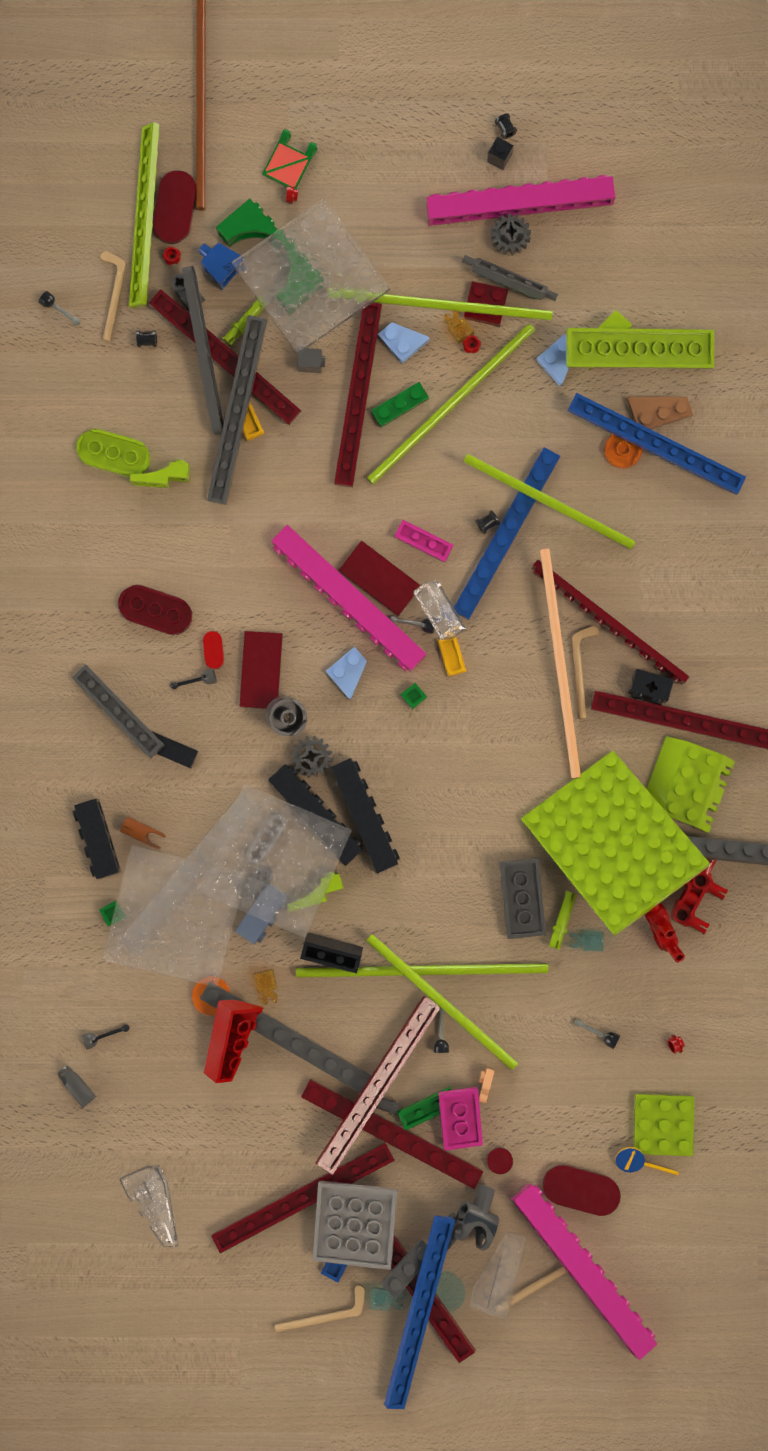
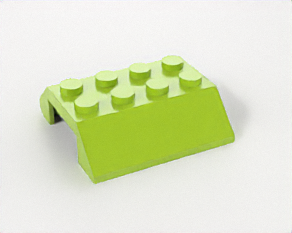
[646,736,735,834]

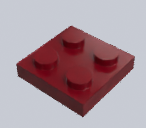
[463,281,508,327]

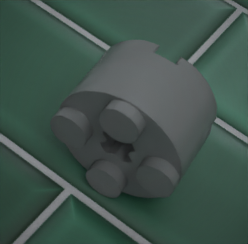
[265,695,307,736]

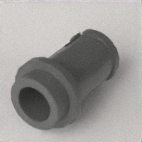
[376,1098,399,1115]

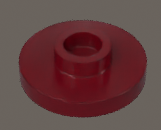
[487,1147,513,1175]

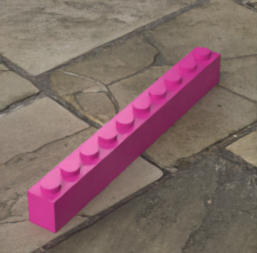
[426,175,616,226]
[272,524,426,673]
[510,1184,657,1360]

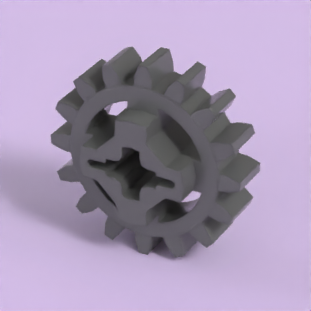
[490,213,531,256]
[291,736,332,778]

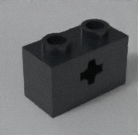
[628,669,674,705]

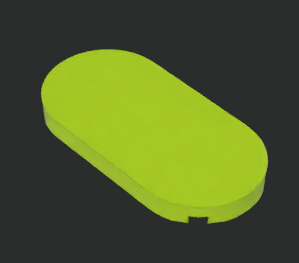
[76,429,151,477]

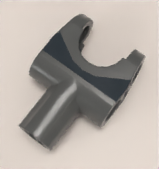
[453,1185,499,1251]

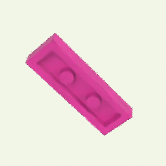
[394,520,454,563]

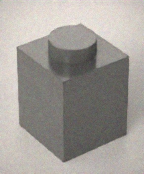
[298,348,326,373]

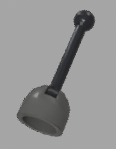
[170,668,217,689]
[82,1024,130,1050]

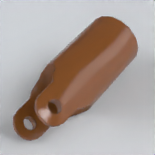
[120,817,166,849]

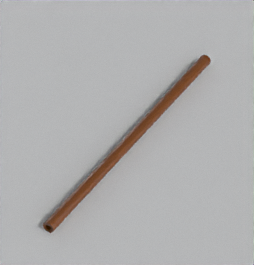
[196,0,206,211]

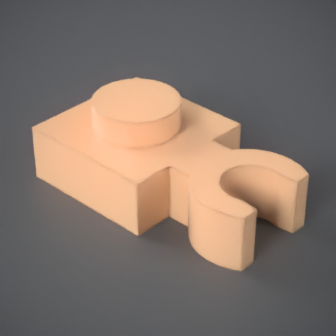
[479,1067,494,1103]

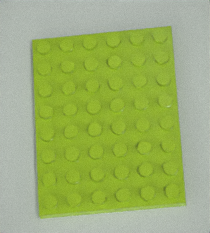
[521,751,710,937]

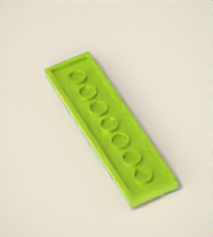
[566,328,714,369]

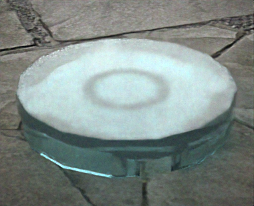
[436,1272,465,1313]

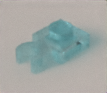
[569,931,603,951]
[369,1287,404,1311]

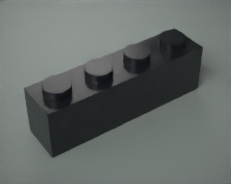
[73,798,122,879]

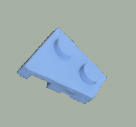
[378,322,430,364]
[536,334,569,386]
[326,647,367,700]

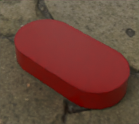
[203,631,224,670]

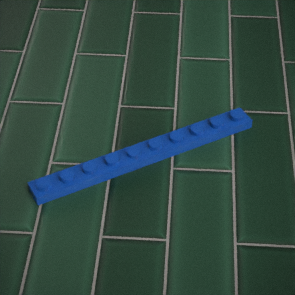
[567,393,746,495]
[452,447,560,620]
[384,1216,455,1409]

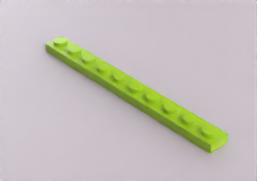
[129,122,159,309]

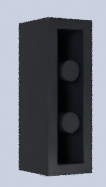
[300,932,363,974]

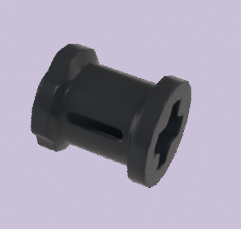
[494,113,517,139]
[136,330,157,348]
[475,510,500,534]

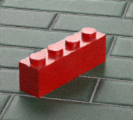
[203,1000,264,1083]

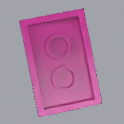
[438,1087,483,1151]

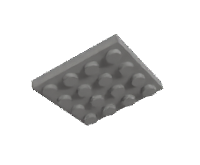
[312,1181,398,1270]

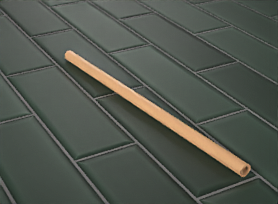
[540,549,581,778]

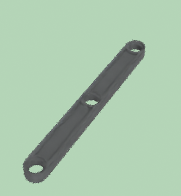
[182,266,224,434]

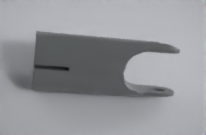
[58,1066,97,1108]

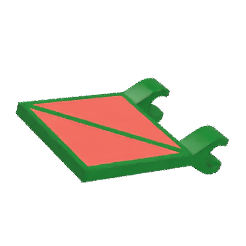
[262,129,318,190]

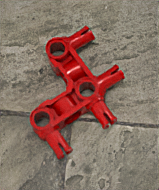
[671,859,728,935]
[644,903,685,963]

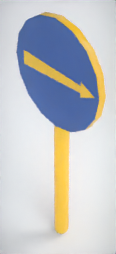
[615,1147,679,1175]

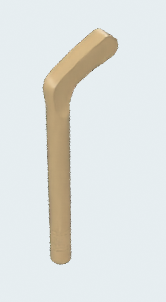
[100,251,126,342]
[571,626,599,719]
[496,1266,568,1312]
[275,1285,365,1333]

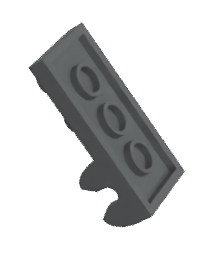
[499,857,546,939]

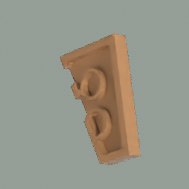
[627,397,693,429]

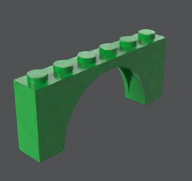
[216,198,324,315]

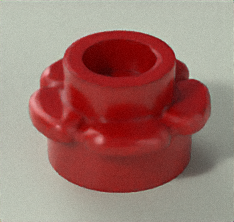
[286,185,298,204]
[163,247,181,265]
[463,335,481,354]
[667,1035,685,1054]

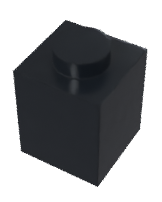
[487,137,514,170]

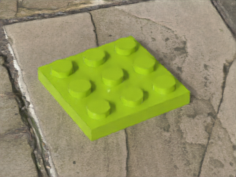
[633,1093,694,1156]

